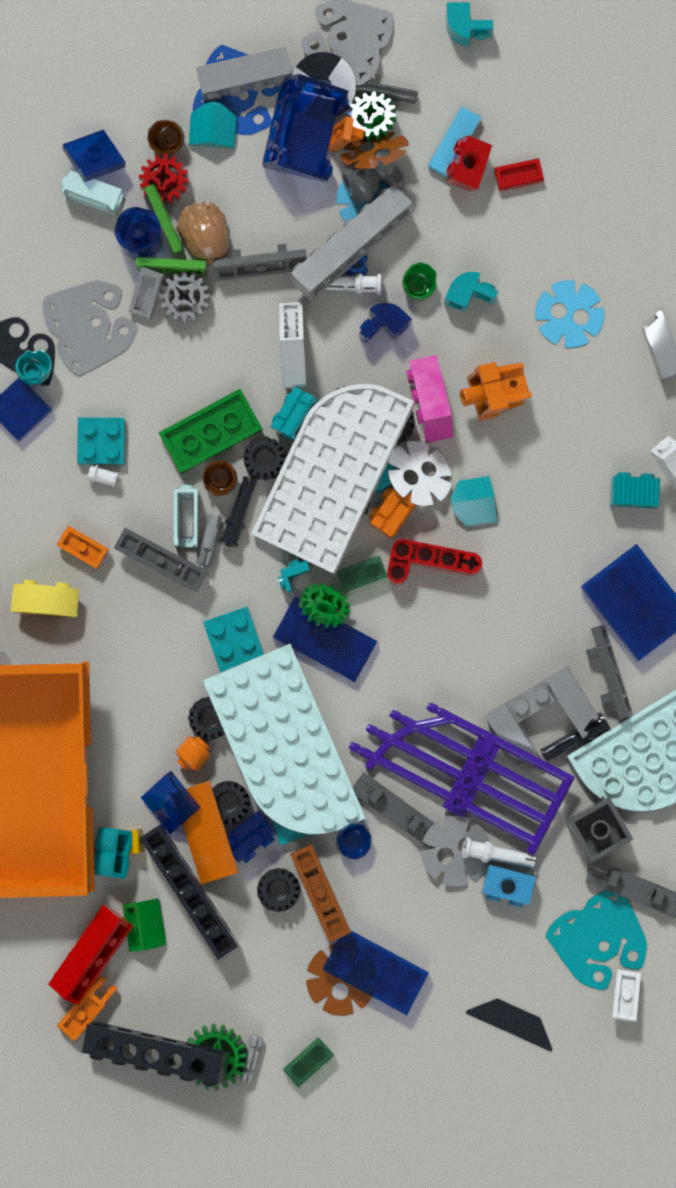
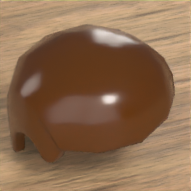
[147,120,185,155]
[202,460,238,496]

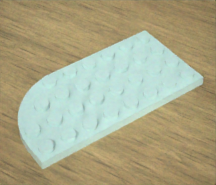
[203,644,366,834]
[566,690,676,811]

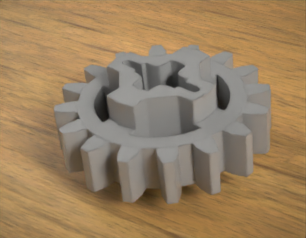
[159,272,210,324]

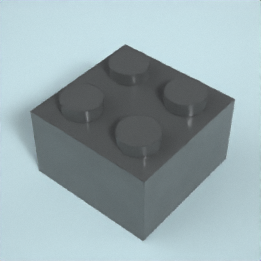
[565,797,633,863]

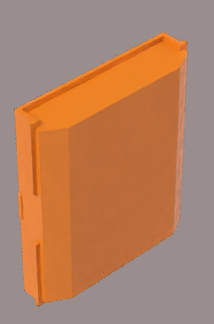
[0,661,95,898]

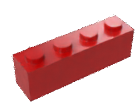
[48,905,134,1006]

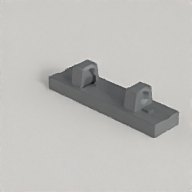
[213,244,307,281]
[114,528,208,592]
[586,625,633,719]
[352,772,434,847]
[585,860,676,918]

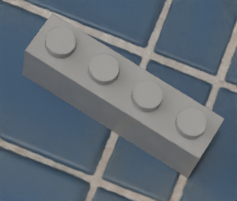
[196,47,292,101]

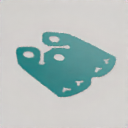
[545,891,647,990]

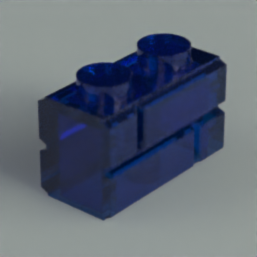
[227,811,276,863]

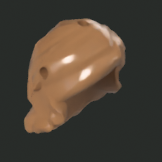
[176,201,229,264]

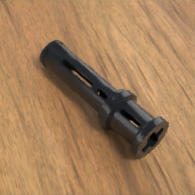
[218,476,257,548]
[540,712,611,762]

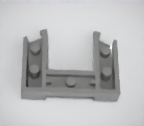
[642,310,676,382]
[485,666,599,765]

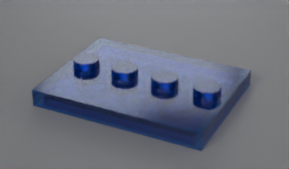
[580,544,676,661]

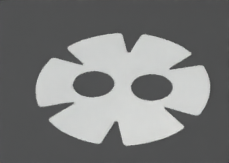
[388,441,451,506]

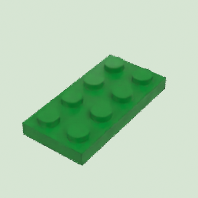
[158,389,263,474]

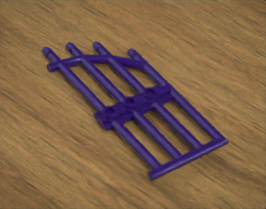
[349,702,575,855]

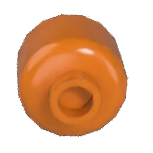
[176,735,211,771]

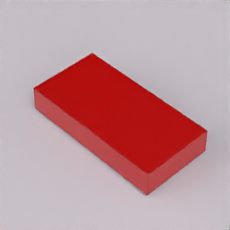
[494,158,544,192]

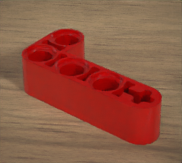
[387,539,482,585]

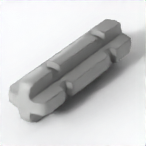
[238,1035,263,1083]

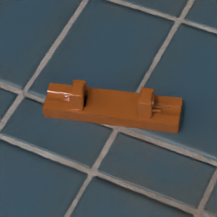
[290,844,352,943]

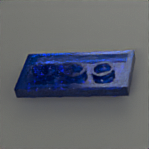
[273,596,378,683]
[322,930,429,1016]

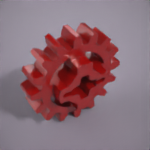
[139,154,189,205]

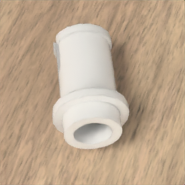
[87,465,119,487]

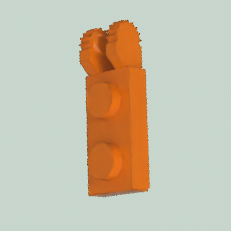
[57,975,118,1042]

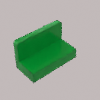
[122,898,166,952]

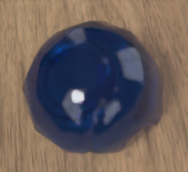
[336,823,372,860]

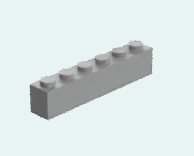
[291,185,413,301]

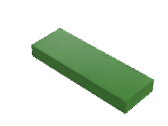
[144,184,183,253]
[136,257,208,276]

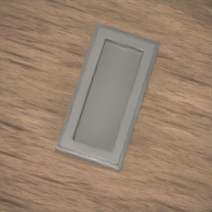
[129,267,164,319]

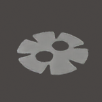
[421,815,489,886]

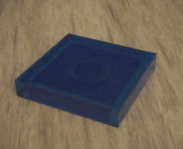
[63,129,126,182]
[0,378,53,442]
[140,771,201,834]

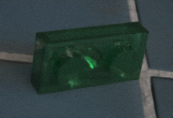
[336,555,388,594]
[282,1036,335,1088]

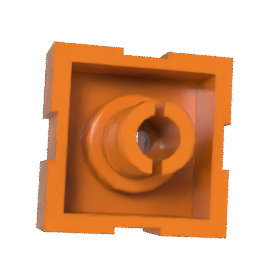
[460,362,532,422]

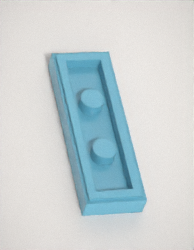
[428,107,482,178]

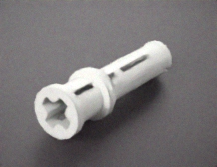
[325,273,382,295]
[462,837,536,869]

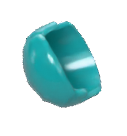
[15,349,52,385]

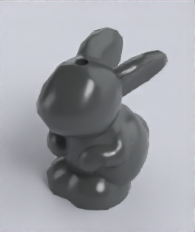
[341,150,404,203]

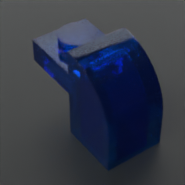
[359,303,412,343]

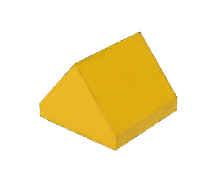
[128,829,145,855]

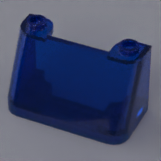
[262,74,349,182]

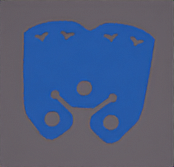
[193,45,283,135]

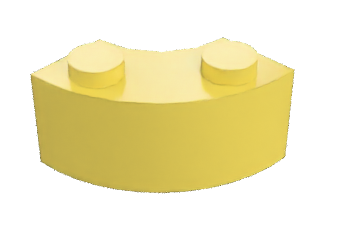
[10,580,79,618]

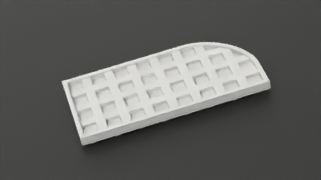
[251,384,416,574]

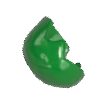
[402,262,437,301]

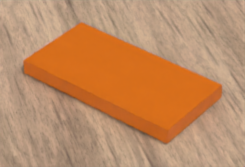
[173,781,238,884]

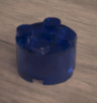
[115,207,164,260]

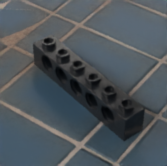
[140,824,240,960]
[82,1021,230,1087]

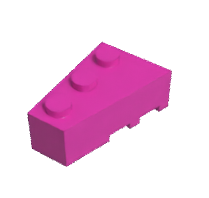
[406,355,453,443]

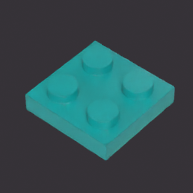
[77,417,125,465]

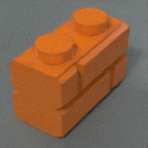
[368,487,417,540]

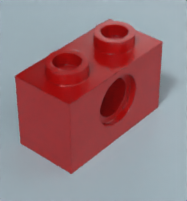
[446,135,493,192]

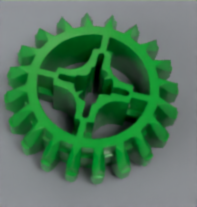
[187,1023,248,1090]

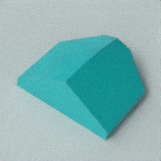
[188,102,237,148]
[450,476,497,527]

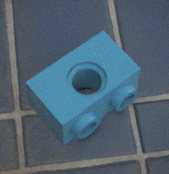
[481,864,536,908]

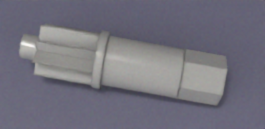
[196,514,223,570]

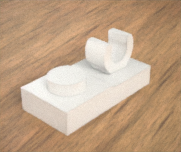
[611,969,641,1022]

